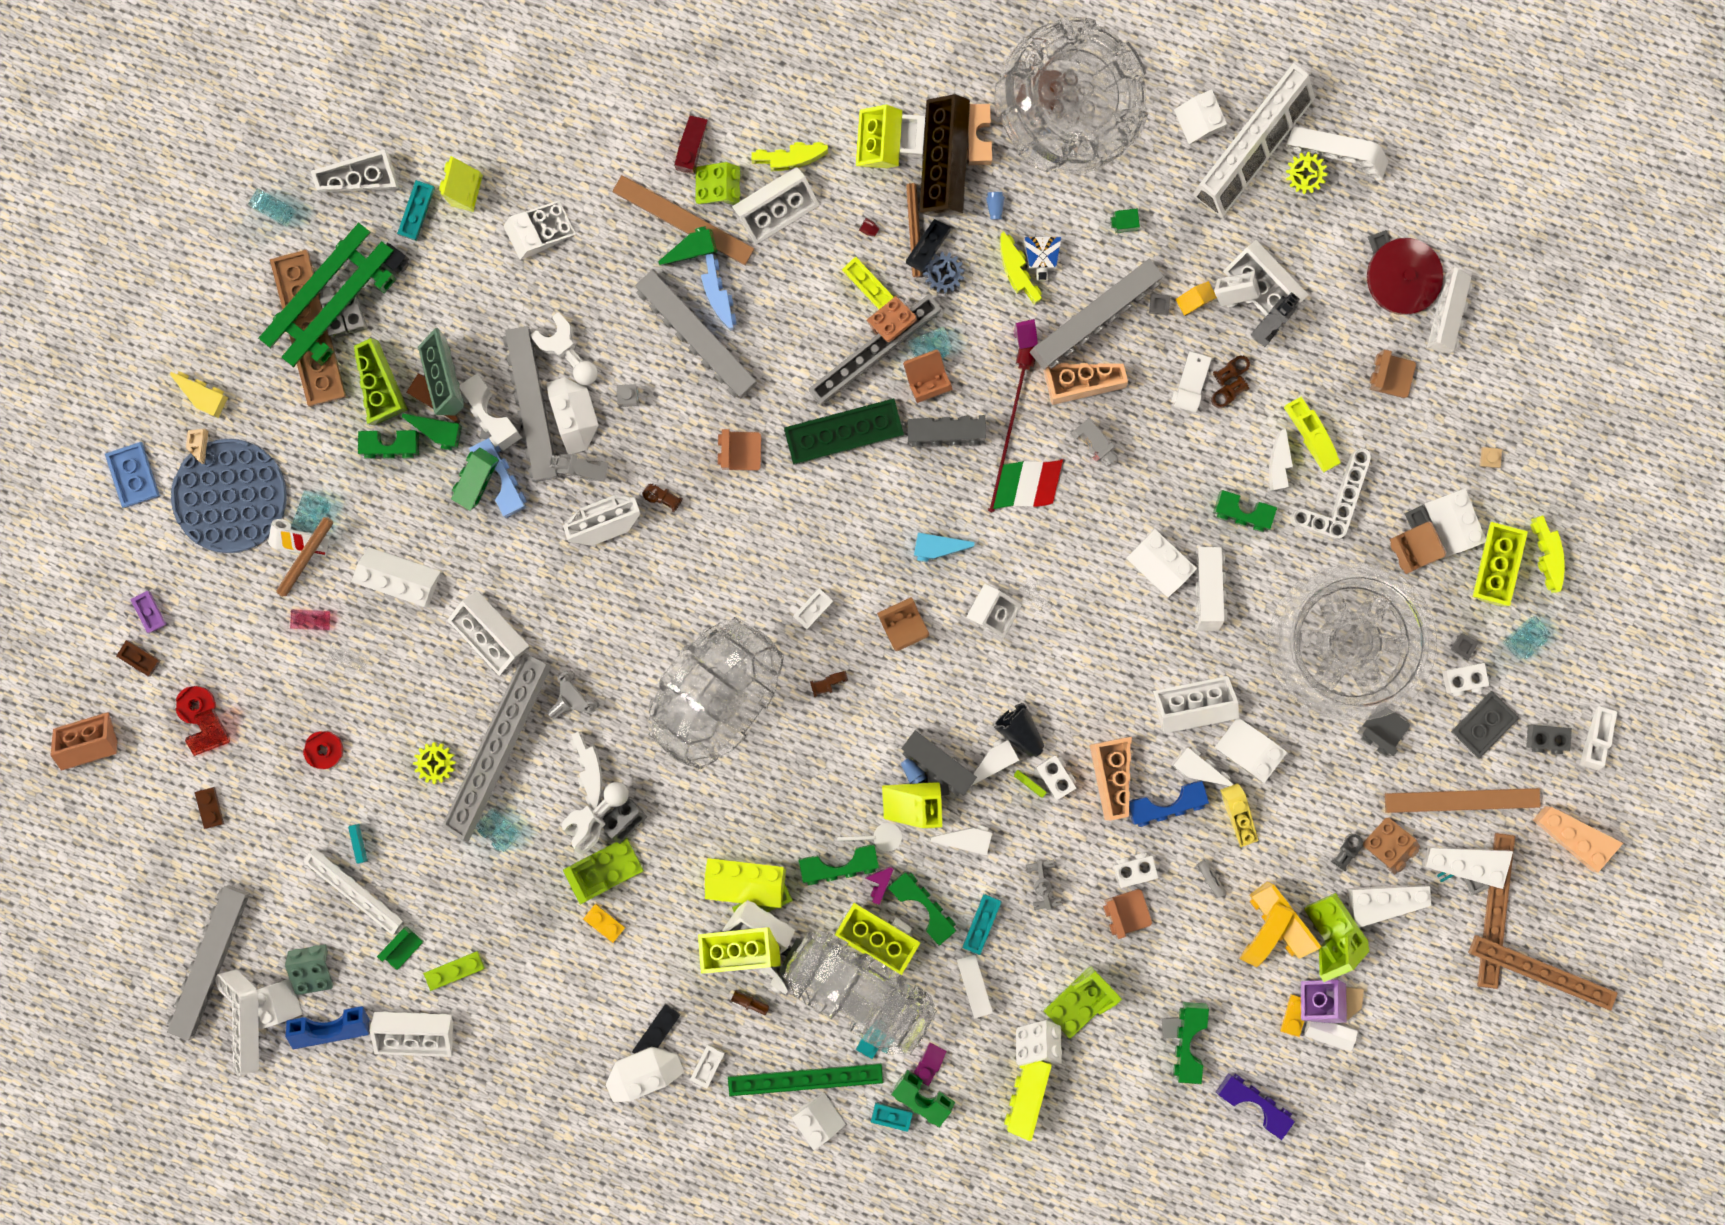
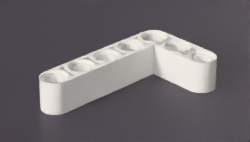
[1286,127,1389,181]
[1290,448,1371,540]
[215,969,259,1077]

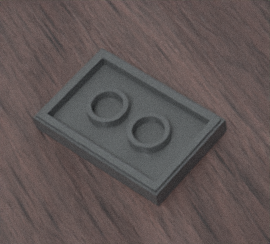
[1451,691,1519,759]

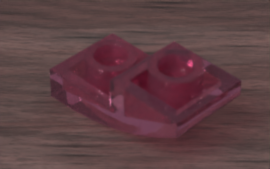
[290,609,330,630]

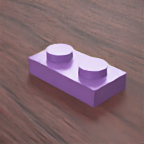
[130,591,167,634]

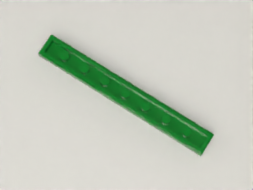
[728,1063,883,1097]

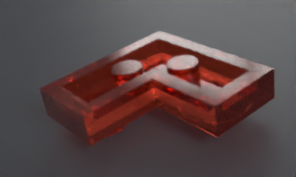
[185,708,230,756]

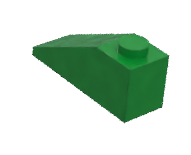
[658,226,717,266]
[402,413,462,451]

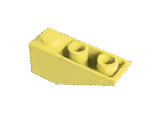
[170,371,228,418]
[1220,783,1258,848]

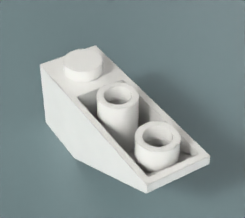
[1171,747,1233,786]

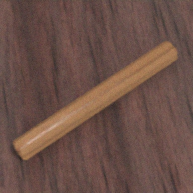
[906,183,923,278]
[276,517,333,597]

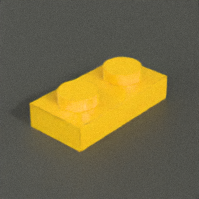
[583,904,626,943]
[1280,994,1304,1037]

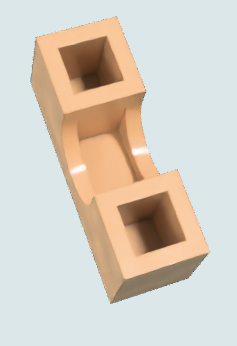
[966,104,992,166]

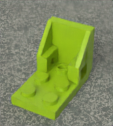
[563,838,644,905]
[1304,893,1369,982]
[1043,966,1122,1039]

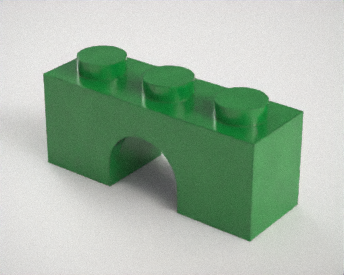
[358,430,419,459]
[1213,490,1277,533]
[891,1069,955,1128]

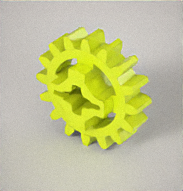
[1286,151,1328,194]
[413,742,456,784]

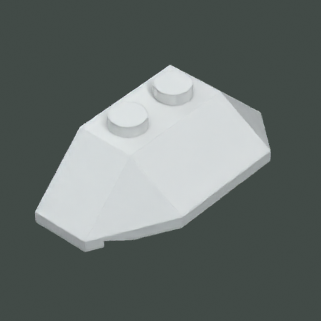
[546,377,599,454]
[563,495,641,546]
[606,1047,685,1102]

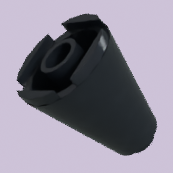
[994,703,1044,757]

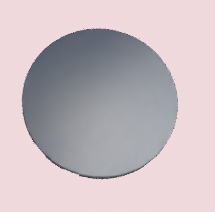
[171,439,287,553]

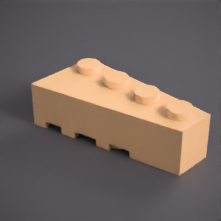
[1043,363,1128,405]
[1089,737,1132,821]
[1533,806,1623,872]

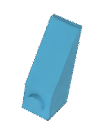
[914,533,975,562]

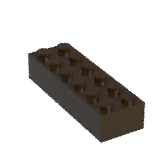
[919,94,970,217]

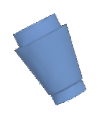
[986,192,1005,220]
[901,758,927,784]

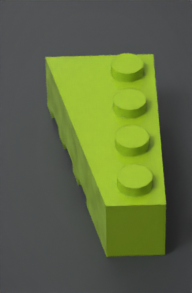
[354,338,408,425]

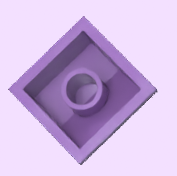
[1301,980,1347,1023]

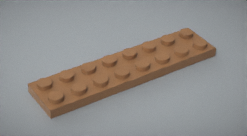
[270,249,346,407]

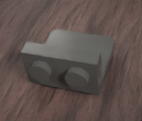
[1357,704,1410,757]

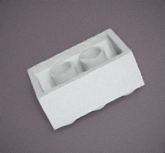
[1424,488,1486,557]
[1126,529,1197,597]
[722,900,795,954]

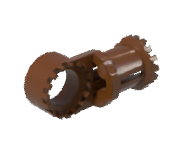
[1213,355,1250,386]
[1211,376,1250,408]
[642,483,683,512]
[810,671,848,698]

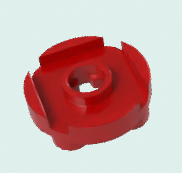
[175,686,216,724]
[303,731,343,769]

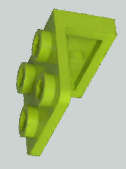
[695,162,741,205]

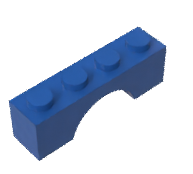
[1129,780,1209,827]
[285,1006,369,1050]

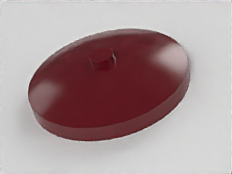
[1367,238,1443,315]

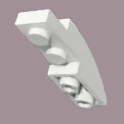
[570,731,602,809]

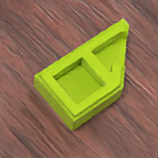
[1014,770,1047,798]

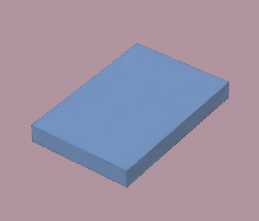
[105,442,160,508]

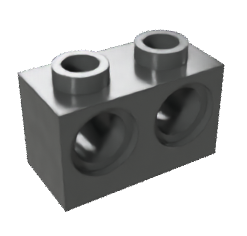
[1526,725,1572,754]
[603,798,647,844]

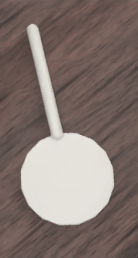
[837,823,902,852]

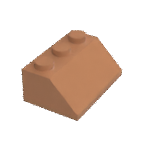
[50,712,117,771]

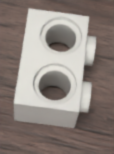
[1442,663,1489,696]
[1035,755,1077,800]
[1113,852,1158,888]

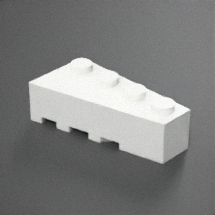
[311,149,399,192]
[1195,547,1227,631]
[1423,847,1513,889]
[1348,884,1431,928]

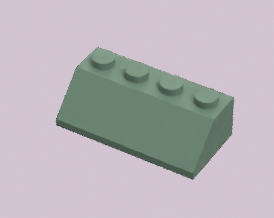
[418,328,464,416]

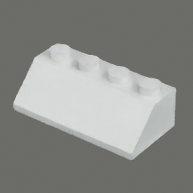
[732,167,819,245]
[1223,240,1309,316]
[1427,268,1472,353]
[351,547,441,608]
[447,591,529,676]
[1153,676,1239,734]
[370,1011,453,1057]

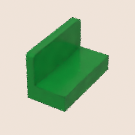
[377,927,423,970]

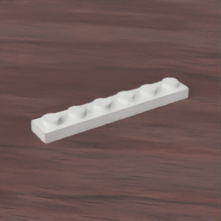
[304,848,403,935]

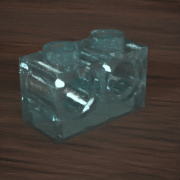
[248,188,296,228]
[908,326,952,358]
[291,490,331,534]
[1502,616,1551,659]
[476,808,522,852]

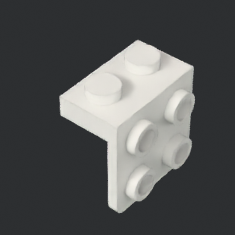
[1016,1020,1062,1066]

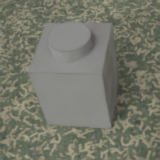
[617,384,639,407]

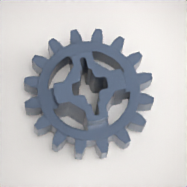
[923,252,965,294]

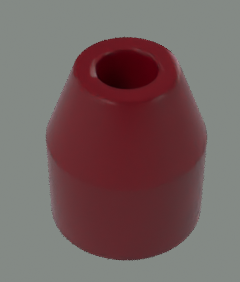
[859,217,880,237]

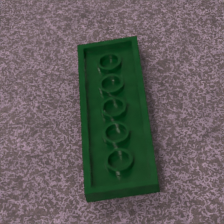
[784,398,904,465]

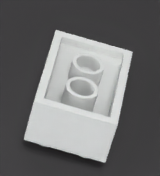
[1214,718,1287,783]

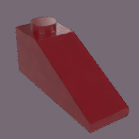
[674,115,708,175]

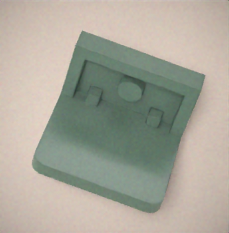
[285,944,333,995]

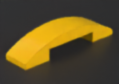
[1239,902,1293,967]

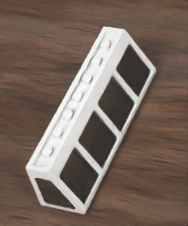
[1192,63,1315,218]

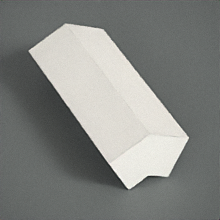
[1304,1021,1357,1052]

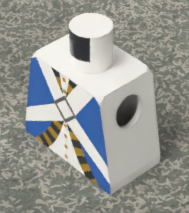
[1023,237,1061,282]

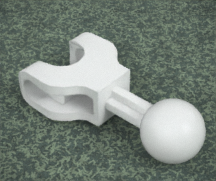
[530,312,598,385]
[562,782,629,853]

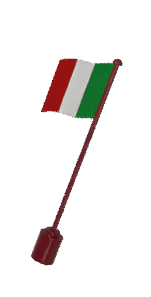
[988,346,1063,513]

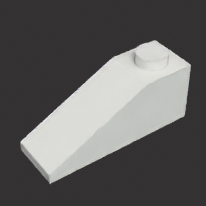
[971,738,1019,786]
[930,825,992,855]

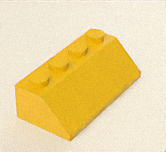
[1249,881,1321,959]

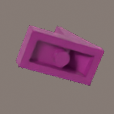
[1013,319,1038,349]
[865,866,894,905]
[914,1042,947,1086]

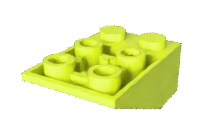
[439,156,483,212]
[882,782,942,828]

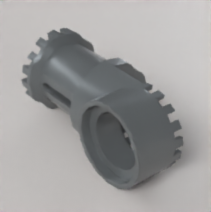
[1331,833,1363,872]

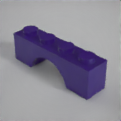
[1216,1073,1295,1140]

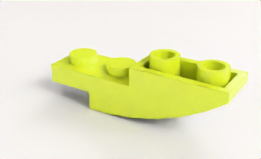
[751,142,828,172]
[1000,232,1042,305]
[1284,397,1341,473]
[1530,515,1565,593]

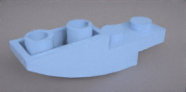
[701,254,737,331]

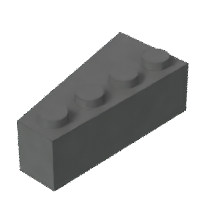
[907,415,986,447]
[901,730,977,796]

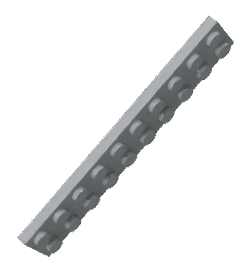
[442,653,552,842]

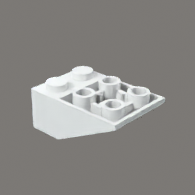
[504,201,576,260]

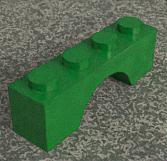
[799,844,879,885]
[888,871,956,946]
[1173,1002,1209,1085]

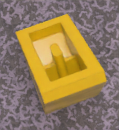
[1175,281,1217,316]

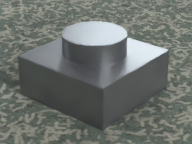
[1149,293,1171,316]
[1450,633,1478,659]

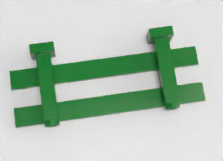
[258,222,397,368]

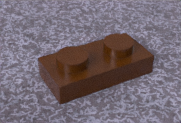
[116,640,161,677]
[194,787,224,829]

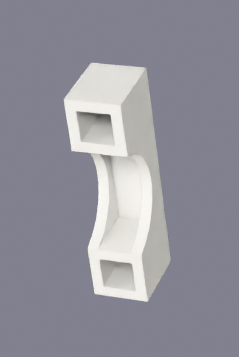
[459,373,522,451]

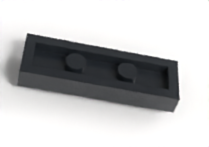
[906,219,951,272]
[632,1003,681,1054]

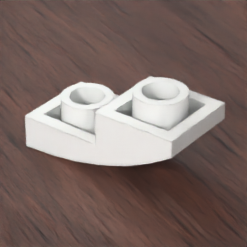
[759,967,788,994]

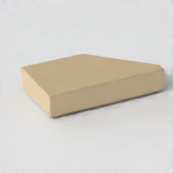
[186,429,208,464]
[1346,987,1364,1020]

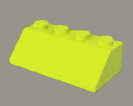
[1472,522,1528,607]
[705,858,786,908]
[834,903,921,976]
[698,927,781,974]
[1004,1060,1052,1141]

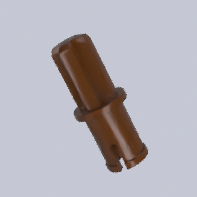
[731,990,769,1015]

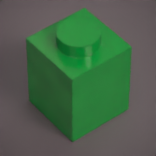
[1110,208,1140,233]

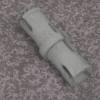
[1197,859,1227,899]

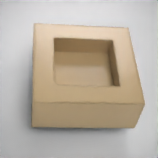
[1480,447,1502,468]

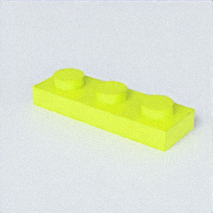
[842,257,894,310]

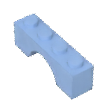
[469,438,527,518]

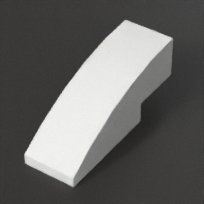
[1269,429,1293,491]
[1580,706,1617,771]
[957,955,993,1019]

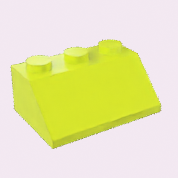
[856,104,902,168]

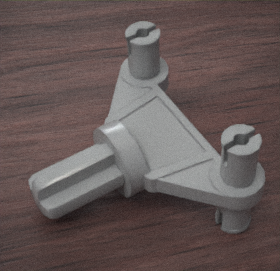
[547,671,599,719]
[1026,859,1063,910]

